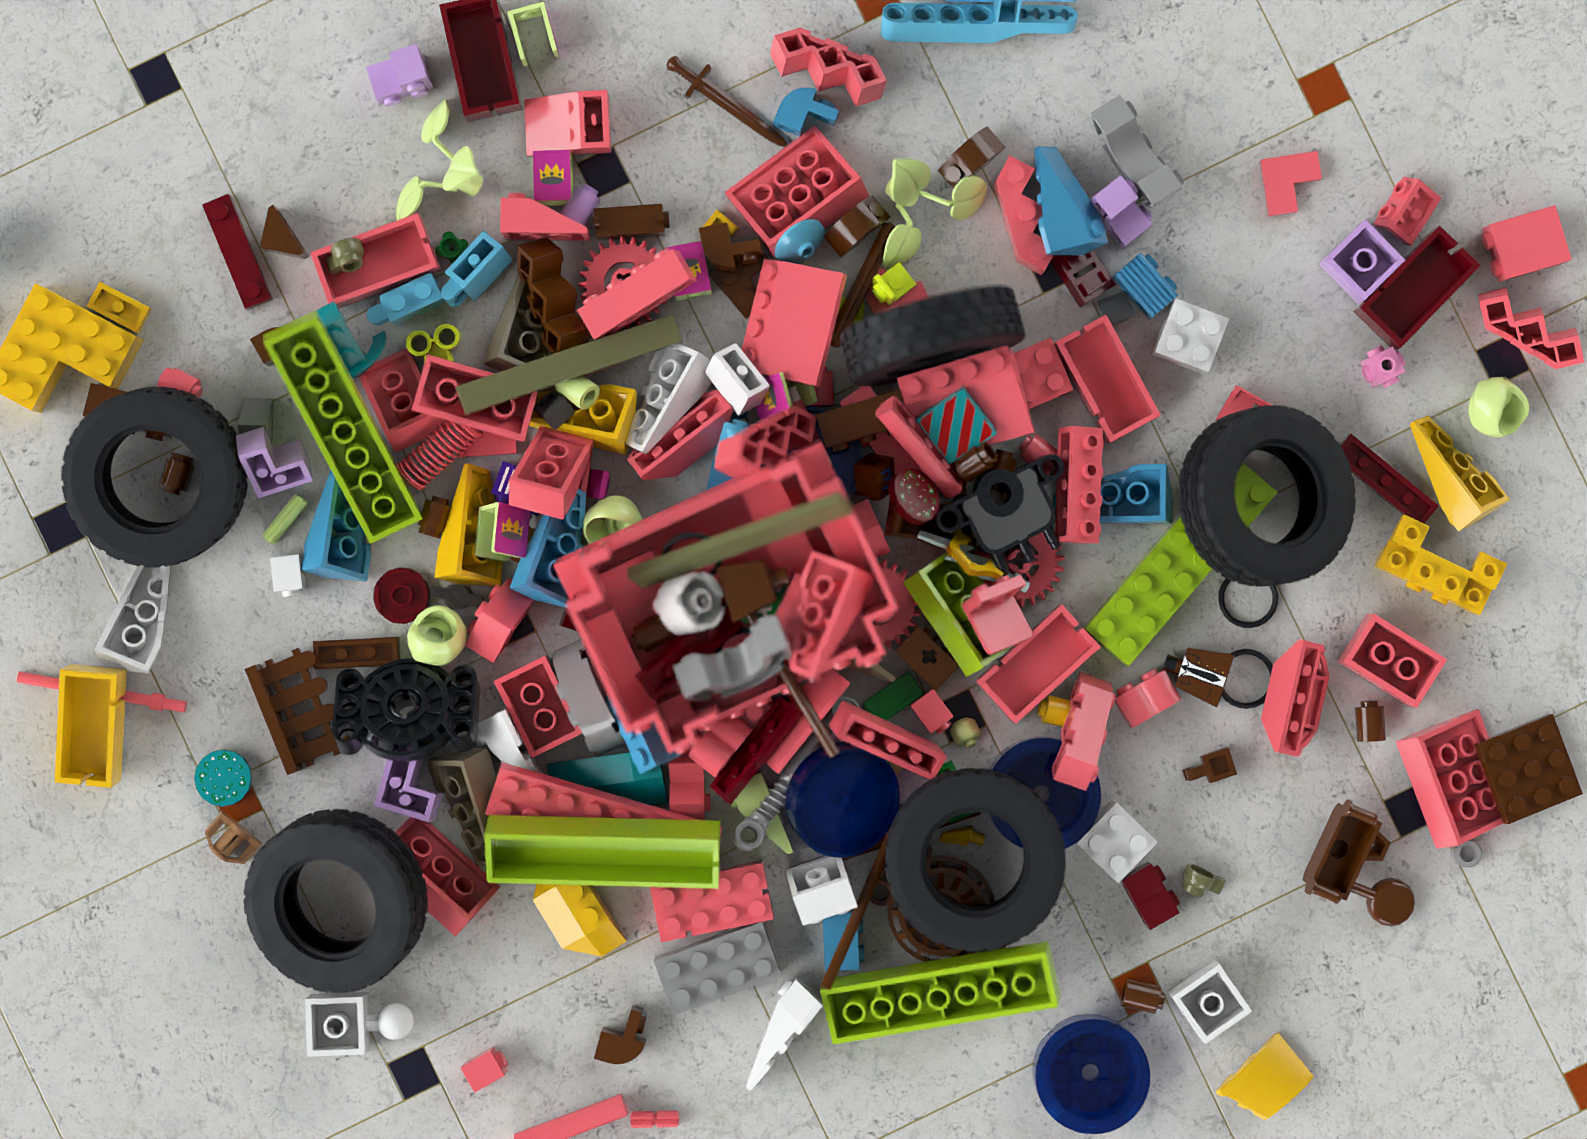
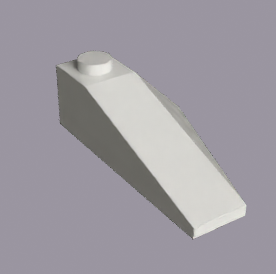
[626,344,711,454]
[94,565,171,673]
[478,709,543,774]
[746,976,823,1091]

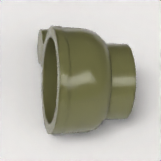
[326,238,364,274]
[1182,863,1226,897]

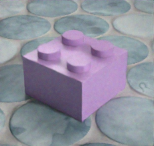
[1318,219,1405,304]

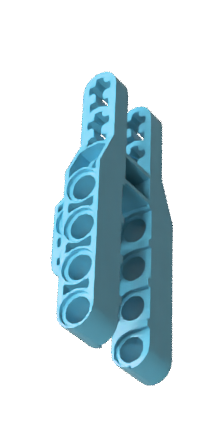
[880,0,1078,43]

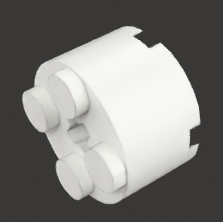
[653,572,724,635]

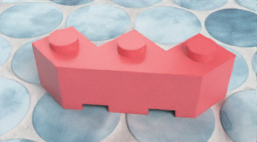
[770,27,887,107]
[994,155,1053,275]
[1477,287,1585,369]
[714,405,816,480]
[1052,672,1116,791]
[669,729,711,820]

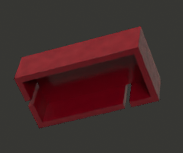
[439,0,523,122]
[1353,225,1481,350]

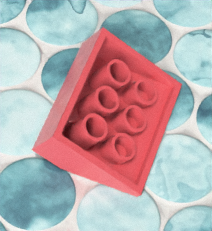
[724,125,870,261]
[742,259,847,387]
[897,346,1035,445]
[1396,709,1503,849]

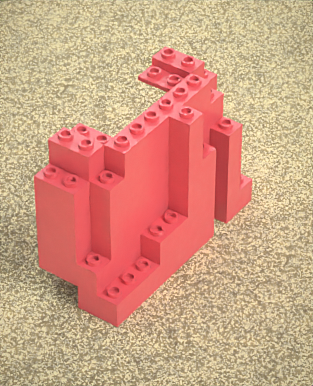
[554,439,898,754]

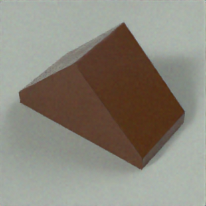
[260,205,309,259]

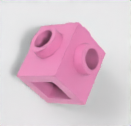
[1360,345,1405,388]

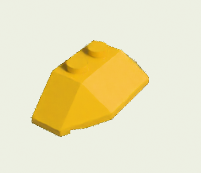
[533,884,627,957]

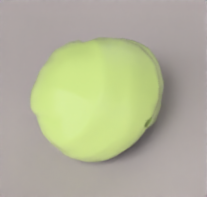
[1468,377,1530,438]
[583,495,643,544]
[407,605,467,665]

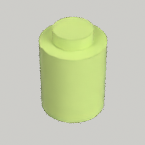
[555,376,600,410]

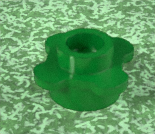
[435,231,469,264]

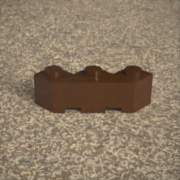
[517,237,591,354]

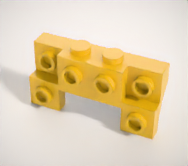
[1374,514,1507,615]

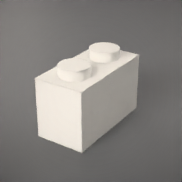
[705,343,770,416]

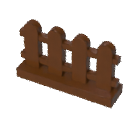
[244,648,349,775]

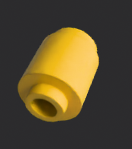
[1037,695,1071,727]

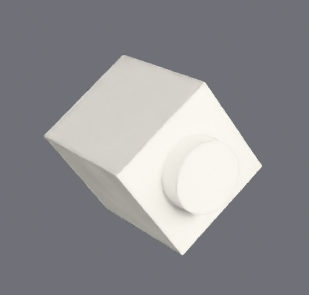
[270,554,307,597]

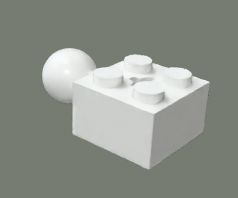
[305,992,414,1057]

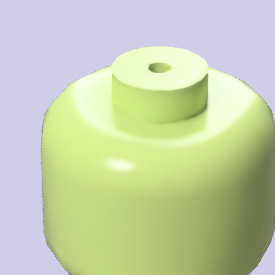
[950,717,981,748]

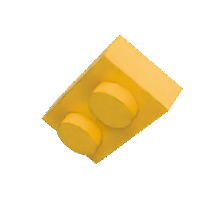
[86,281,152,333]

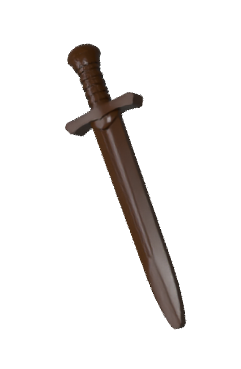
[666,56,787,147]

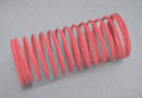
[397,420,483,490]

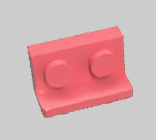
[1374,177,1442,246]

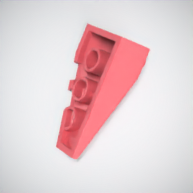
[790,551,875,680]

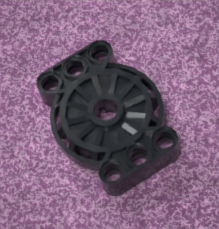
[332,658,480,762]

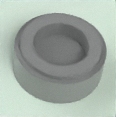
[1451,840,1482,868]

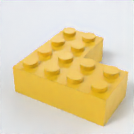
[0,283,144,413]

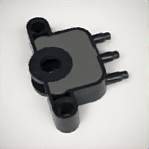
[932,454,1064,576]

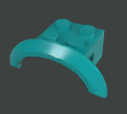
[285,301,387,385]

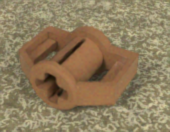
[205,811,262,864]

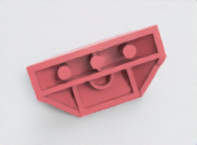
[627,389,734,480]
[1261,639,1329,757]

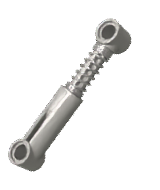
[732,697,860,851]

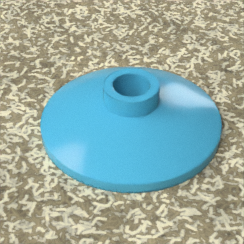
[775,219,825,264]

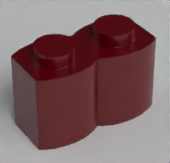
[1120,862,1180,930]

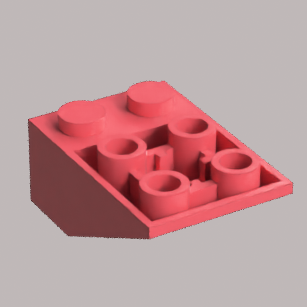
[524,90,612,157]

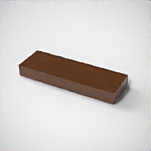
[313,637,401,670]

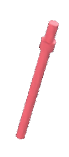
[17,671,187,713]

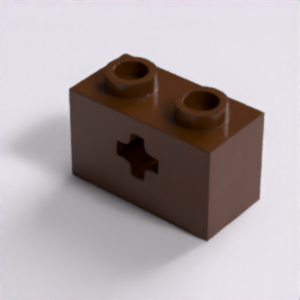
[894,626,959,691]

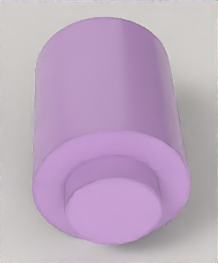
[560,184,601,227]

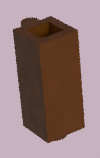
[594,204,670,241]

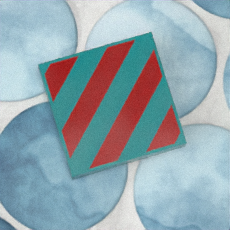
[916,386,997,464]

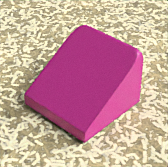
[587,469,611,500]

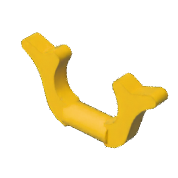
[946,529,1004,580]

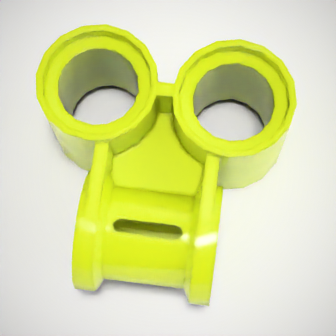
[406,324,462,364]

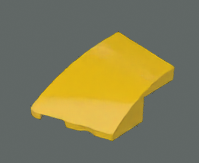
[1215,1033,1314,1120]

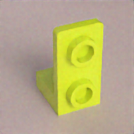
[871,262,917,306]

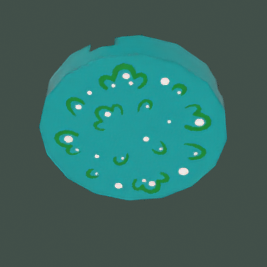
[194,749,252,807]

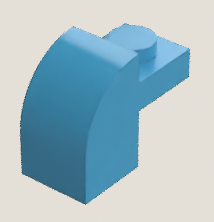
[773,87,839,136]

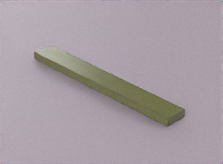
[456,314,683,415]
[627,492,853,588]

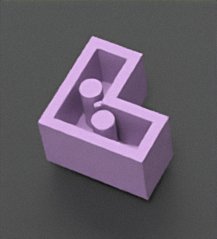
[366,44,434,106]
[1091,175,1153,249]
[236,427,313,498]
[374,758,443,822]

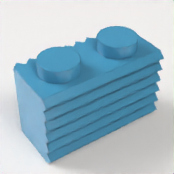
[1112,252,1178,320]

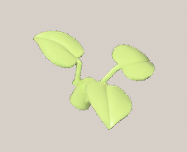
[396,99,483,220]
[883,159,987,268]

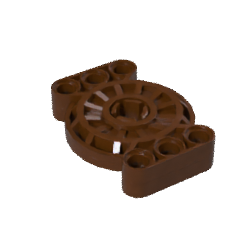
[870,843,1007,962]

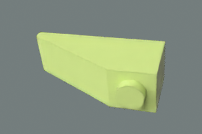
[731,771,794,854]

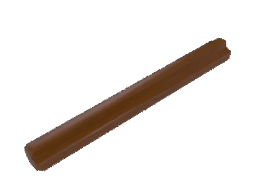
[830,222,896,348]

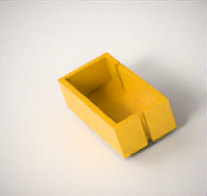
[54,664,127,788]

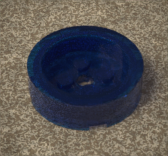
[988,736,1101,849]
[1032,1014,1150,1134]

